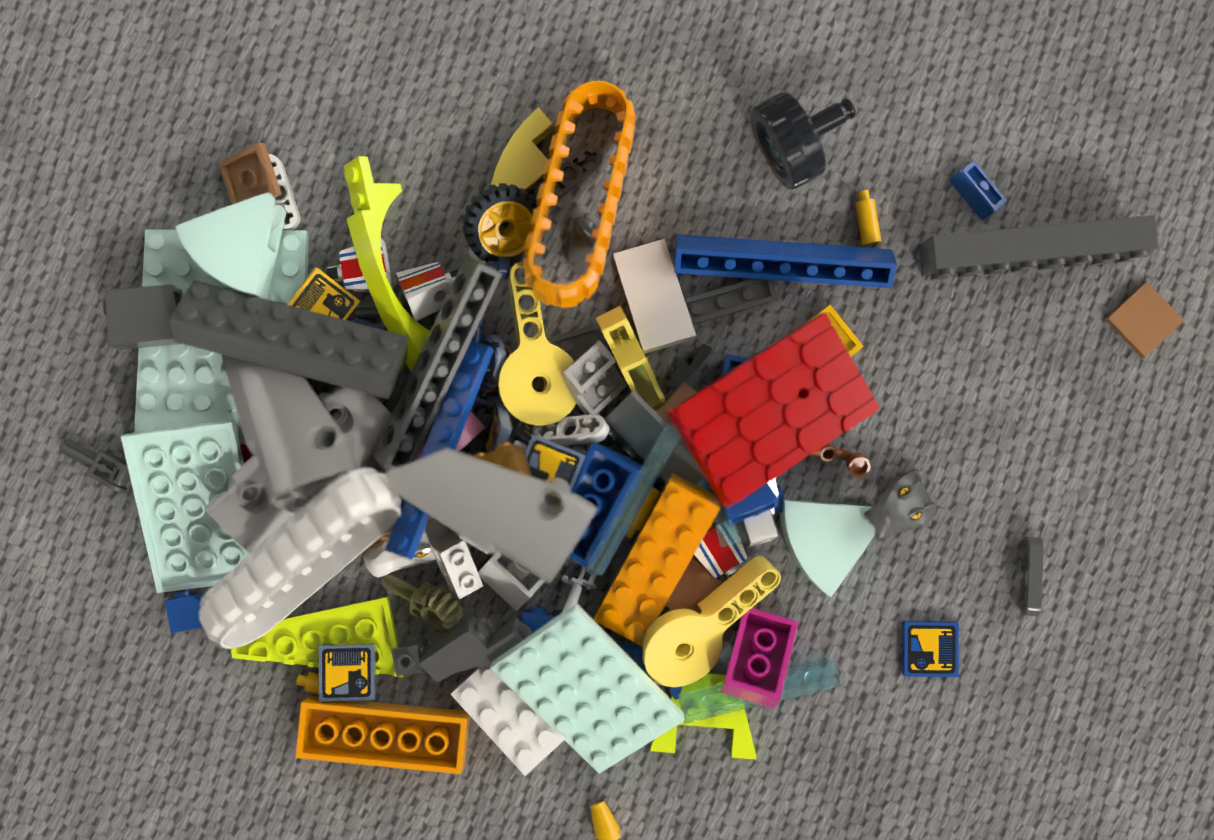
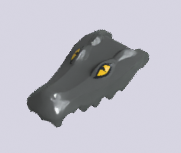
[864,470,937,541]

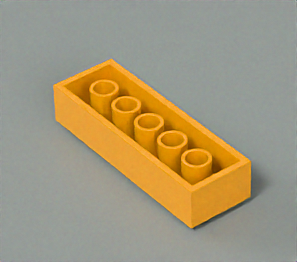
[593,472,721,646]
[295,695,470,774]

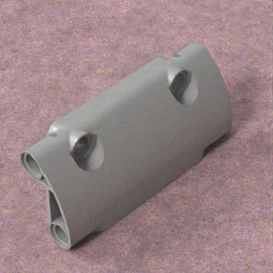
[205,385,392,554]

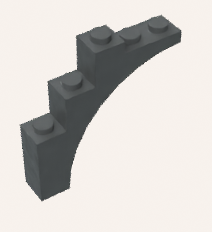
[419,615,532,682]

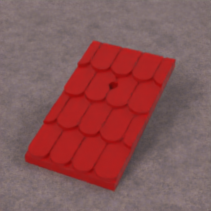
[667,312,880,507]

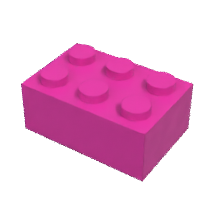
[721,608,798,709]

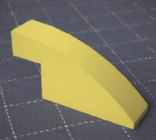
[491,107,554,193]
[596,306,667,413]

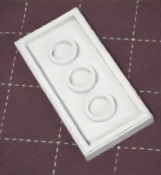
[613,239,696,354]

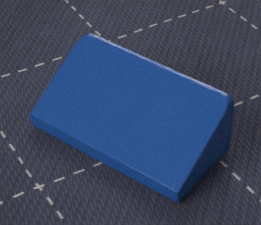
[949,160,1007,221]

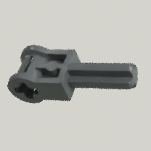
[59,439,130,493]

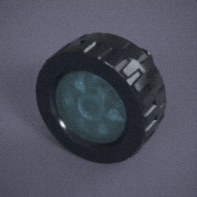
[750,92,856,190]

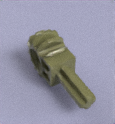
[381,573,463,633]

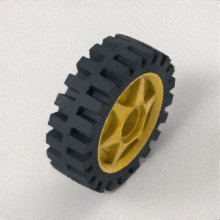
[462,183,546,267]

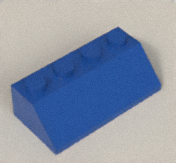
[568,442,650,568]

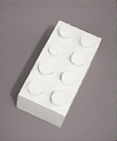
[451,665,566,776]

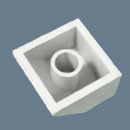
[478,552,544,611]

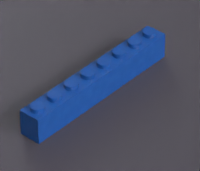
[674,234,897,288]

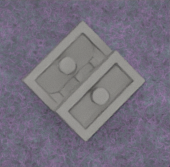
[561,340,628,415]

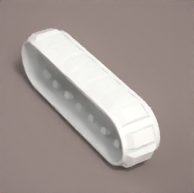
[199,468,401,649]

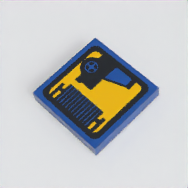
[902,621,959,677]

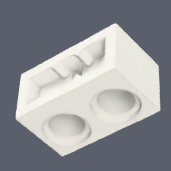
[429,530,483,599]

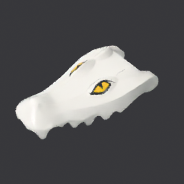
[363,520,466,577]

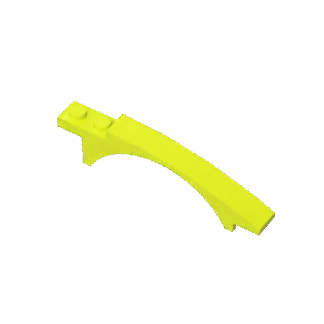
[343,156,430,372]

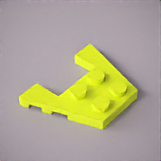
[650,672,756,759]

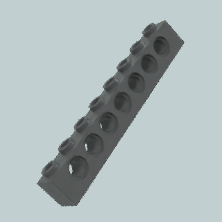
[373,255,502,470]

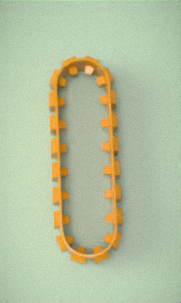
[523,81,635,308]

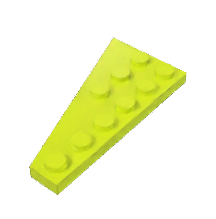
[230,596,405,677]

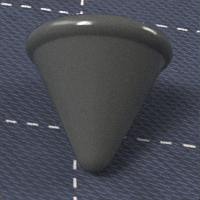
[566,217,610,263]

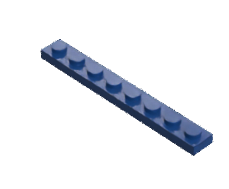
[385,342,494,561]

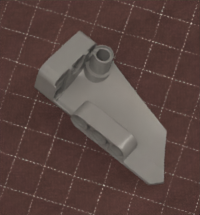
[221,354,358,513]
[385,447,598,583]

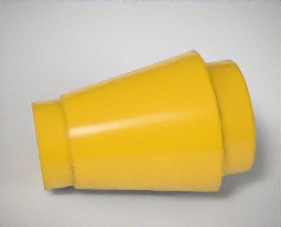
[590,800,621,840]

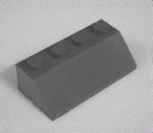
[598,390,705,494]

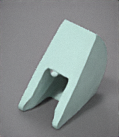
[175,193,286,299]
[779,499,875,597]

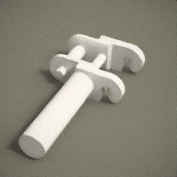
[562,558,602,613]

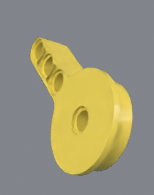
[498,262,576,426]
[642,556,781,687]

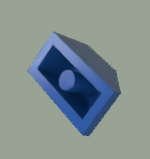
[165,589,204,633]

